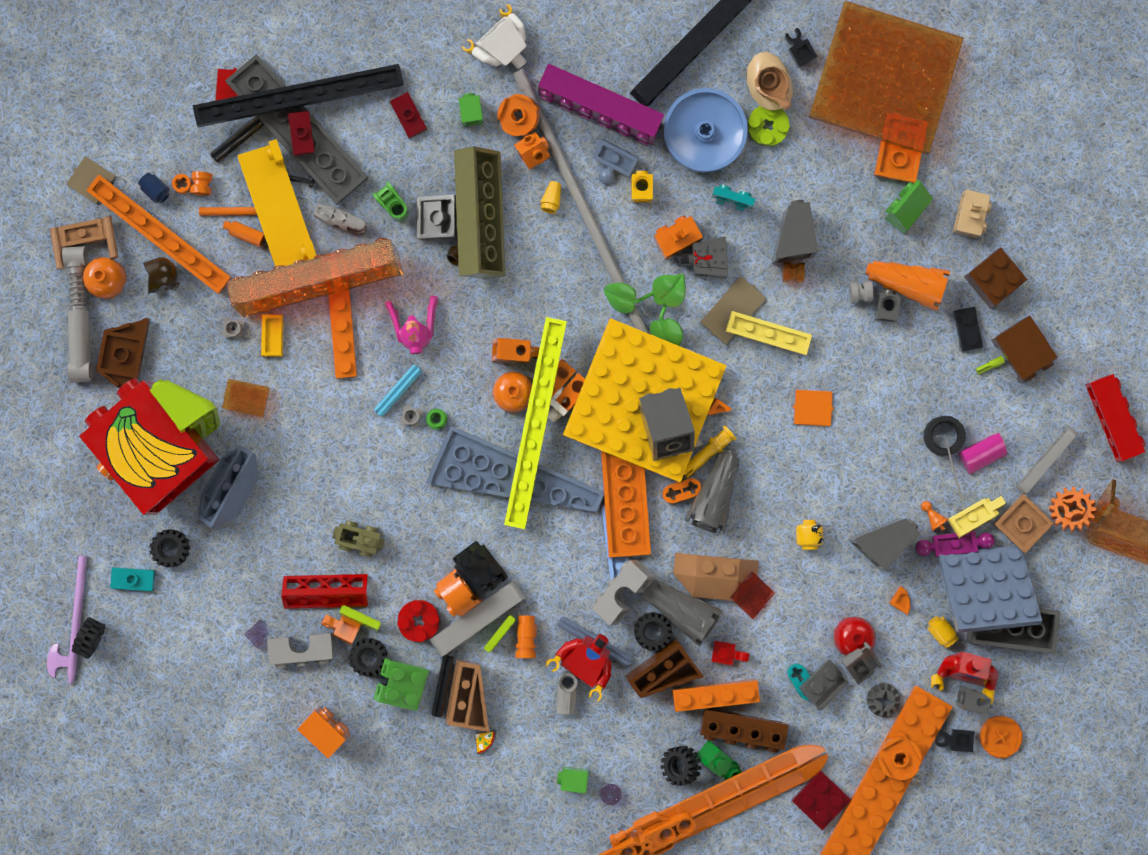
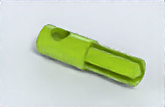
[976,356,1005,375]

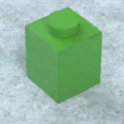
[458,93,484,127]
[557,766,588,793]

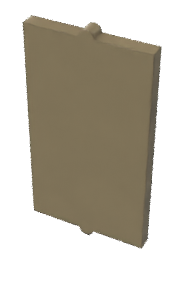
[700,276,766,344]

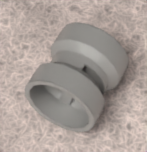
[849,281,873,303]

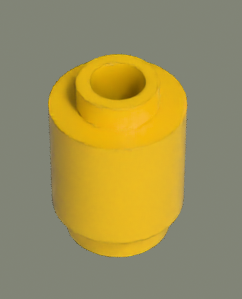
[927,616,958,648]

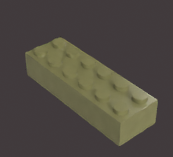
[454,146,506,279]

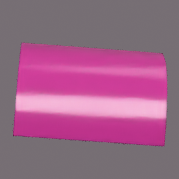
[958,433,1007,475]

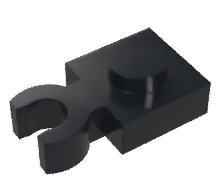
[785,28,818,68]
[936,729,975,753]

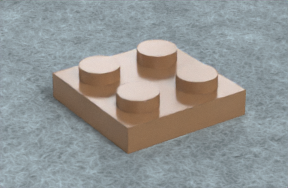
[993,494,1054,554]

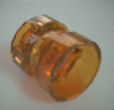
[782,261,805,283]

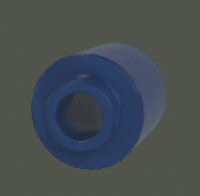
[138,172,170,203]

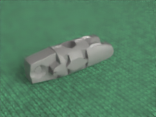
[314,204,366,235]

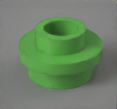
[426,409,447,430]

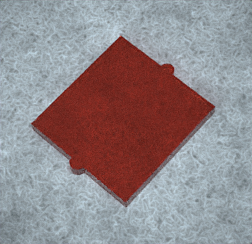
[730,571,775,619]

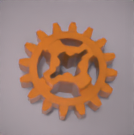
[1049,487,1097,533]

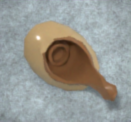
[747,52,793,110]

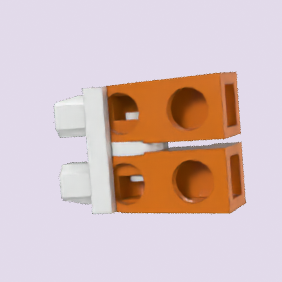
[548,359,585,423]

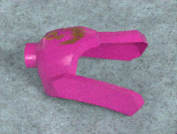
[385,295,438,354]

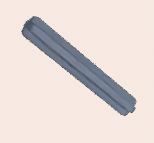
[557,616,633,667]

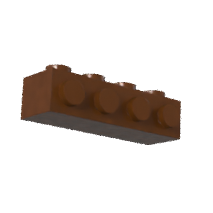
[699,708,789,752]

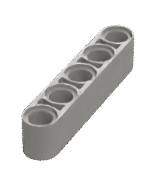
[430,580,526,657]

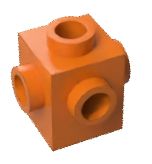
[514,132,551,170]

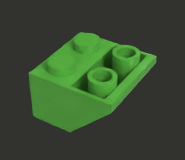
[884,179,933,234]

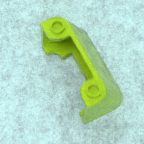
[150,379,220,439]

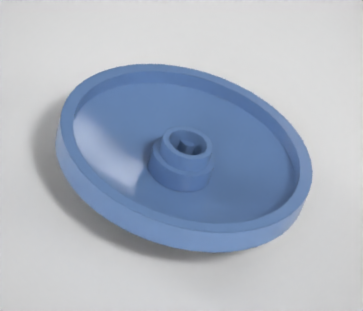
[663,88,748,173]

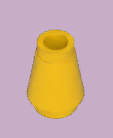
[540,181,562,214]

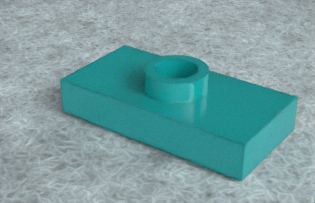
[110,567,155,591]

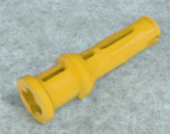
[684,425,737,479]

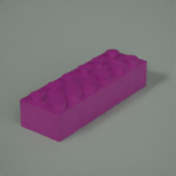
[538,63,664,146]

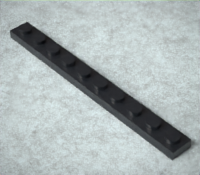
[192,64,404,128]

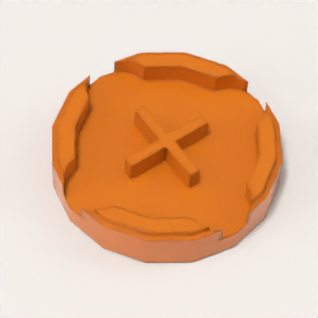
[979,716,1022,758]

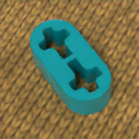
[787,663,810,701]

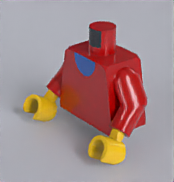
[546,634,612,702]
[931,652,999,704]

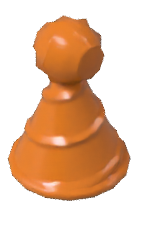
[921,501,949,531]

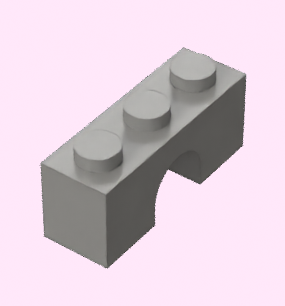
[592,560,656,626]
[267,632,335,668]

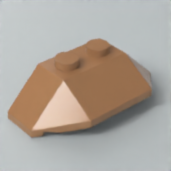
[673,553,759,601]

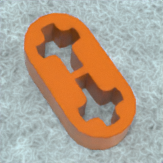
[662,478,701,503]

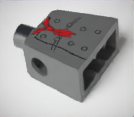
[680,236,728,279]

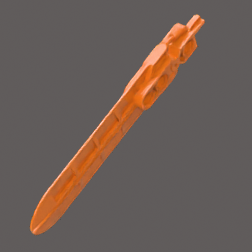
[598,745,828,855]

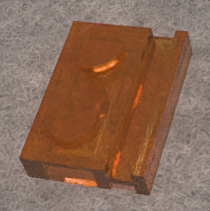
[222,379,270,417]

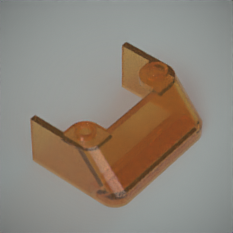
[1087,479,1148,564]

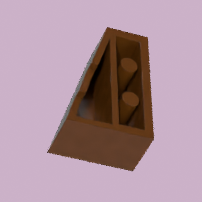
[625,639,704,698]

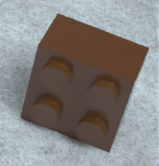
[963,247,1028,308]

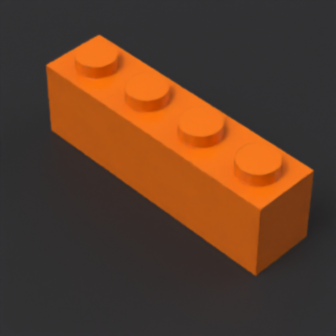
[672,679,760,712]

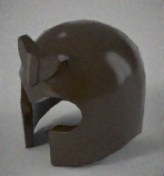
[143,257,180,294]

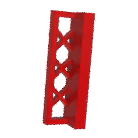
[281,574,368,609]

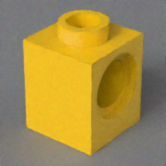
[631,171,653,203]

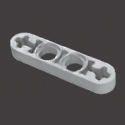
[1016,426,1078,494]

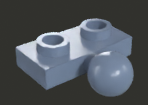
[592,138,639,185]

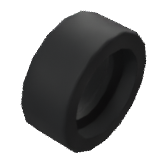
[923,416,966,456]

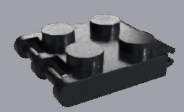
[453,541,508,599]

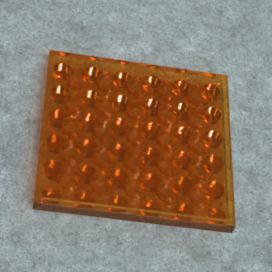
[808,1,964,155]

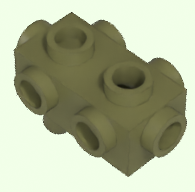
[332,520,385,557]

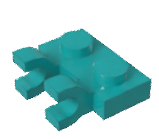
[711,185,756,212]

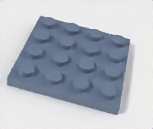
[937,546,1042,633]

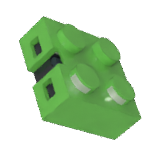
[373,658,429,711]

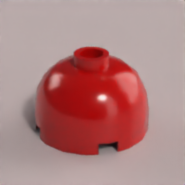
[833,616,876,656]

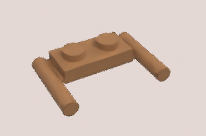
[50,216,119,270]

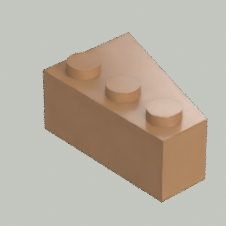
[445,659,489,732]

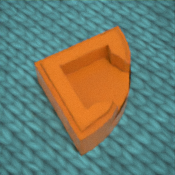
[889,586,910,615]

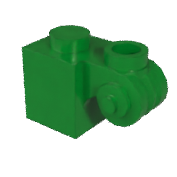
[697,740,742,780]

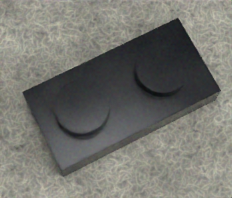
[953,307,983,352]

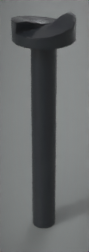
[288,175,315,188]

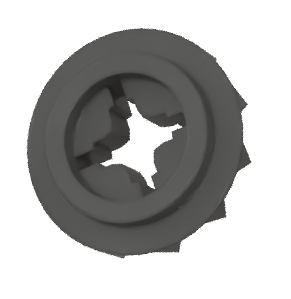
[867,683,901,717]

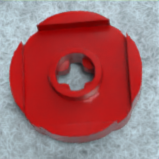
[397,600,440,642]

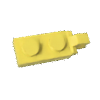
[948,496,1006,538]

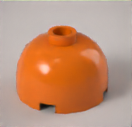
[83,257,127,299]
[492,371,532,413]

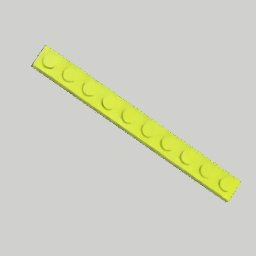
[504,317,567,529]

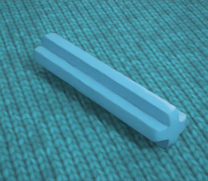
[374,365,422,416]

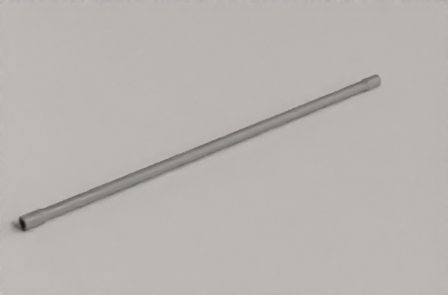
[513,69,703,448]

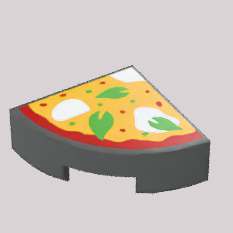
[475,730,496,755]

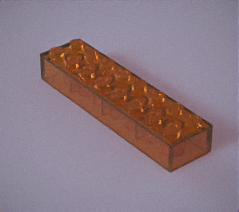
[226,238,404,317]

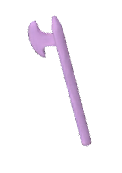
[47,556,87,684]

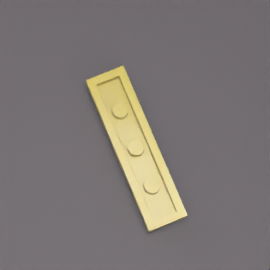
[725,311,812,355]

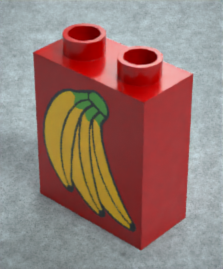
[79,378,220,515]

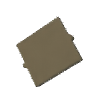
[66,156,116,204]

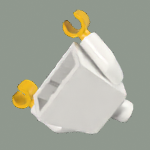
[462,4,527,69]

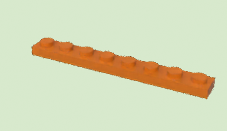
[86,174,232,294]

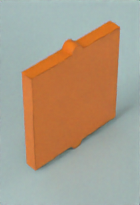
[793,390,834,426]

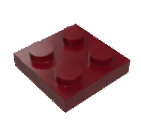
[791,770,851,830]

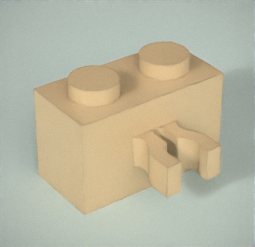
[953,189,992,239]

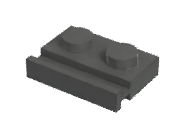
[842,642,882,685]
[799,659,849,711]

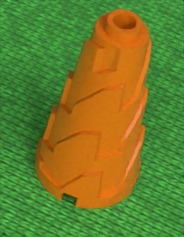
[865,260,951,311]

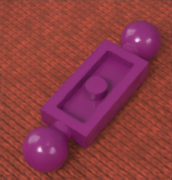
[915,531,995,558]

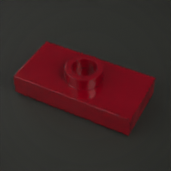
[389,92,427,139]
[288,111,315,156]

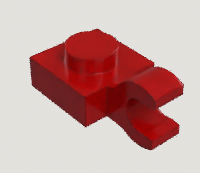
[711,640,750,665]

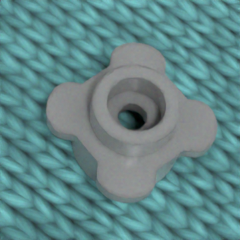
[222,318,245,340]
[400,405,423,428]

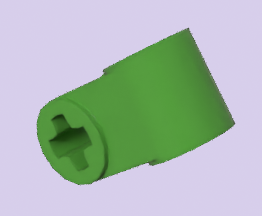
[372,182,409,222]

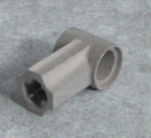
[556,670,577,715]

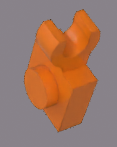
[321,614,361,645]

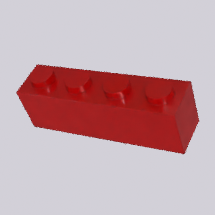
[1085,374,1145,462]

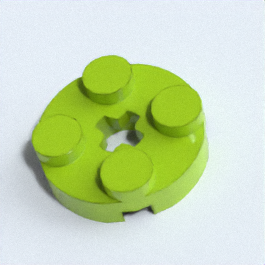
[748,106,790,146]

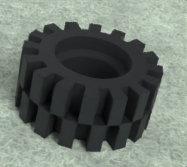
[149,529,190,567]
[634,612,672,651]
[72,617,106,659]
[349,638,388,677]
[660,746,702,786]

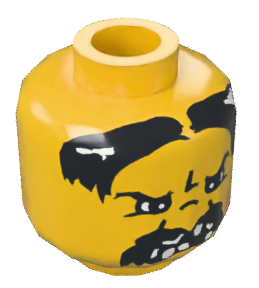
[796,520,824,550]

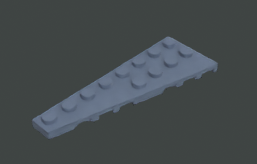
[426,426,604,512]

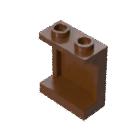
[991,316,1058,382]

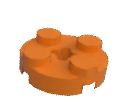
[497,94,540,137]
[878,737,922,780]

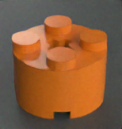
[434,569,483,617]

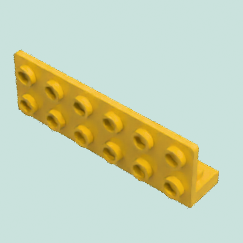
[237,139,318,274]

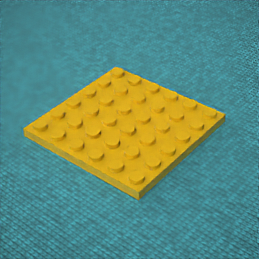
[563,318,727,483]

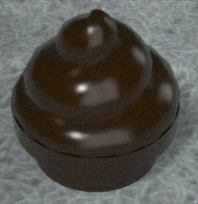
[446,245,459,266]

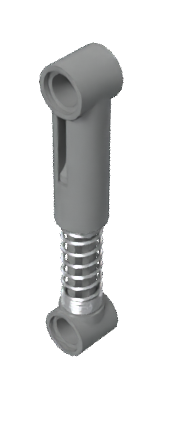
[62,246,94,383]

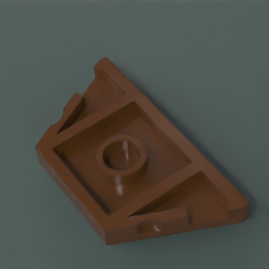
[96,318,151,389]

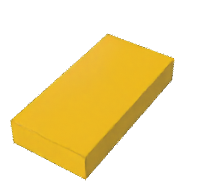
[261,314,284,357]

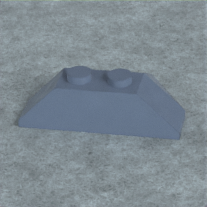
[198,445,259,529]

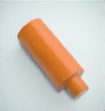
[223,221,265,247]

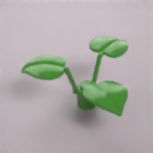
[604,274,686,346]

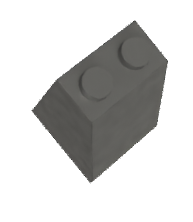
[771,199,818,264]
[639,388,695,461]
[848,518,920,570]

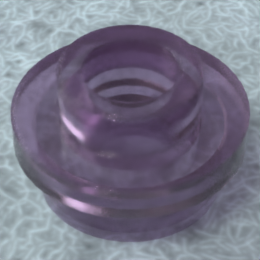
[600,784,622,805]

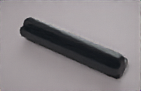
[210,116,264,163]
[431,655,454,717]

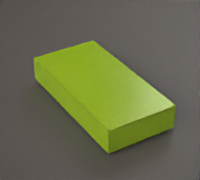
[339,605,381,633]
[483,614,516,653]

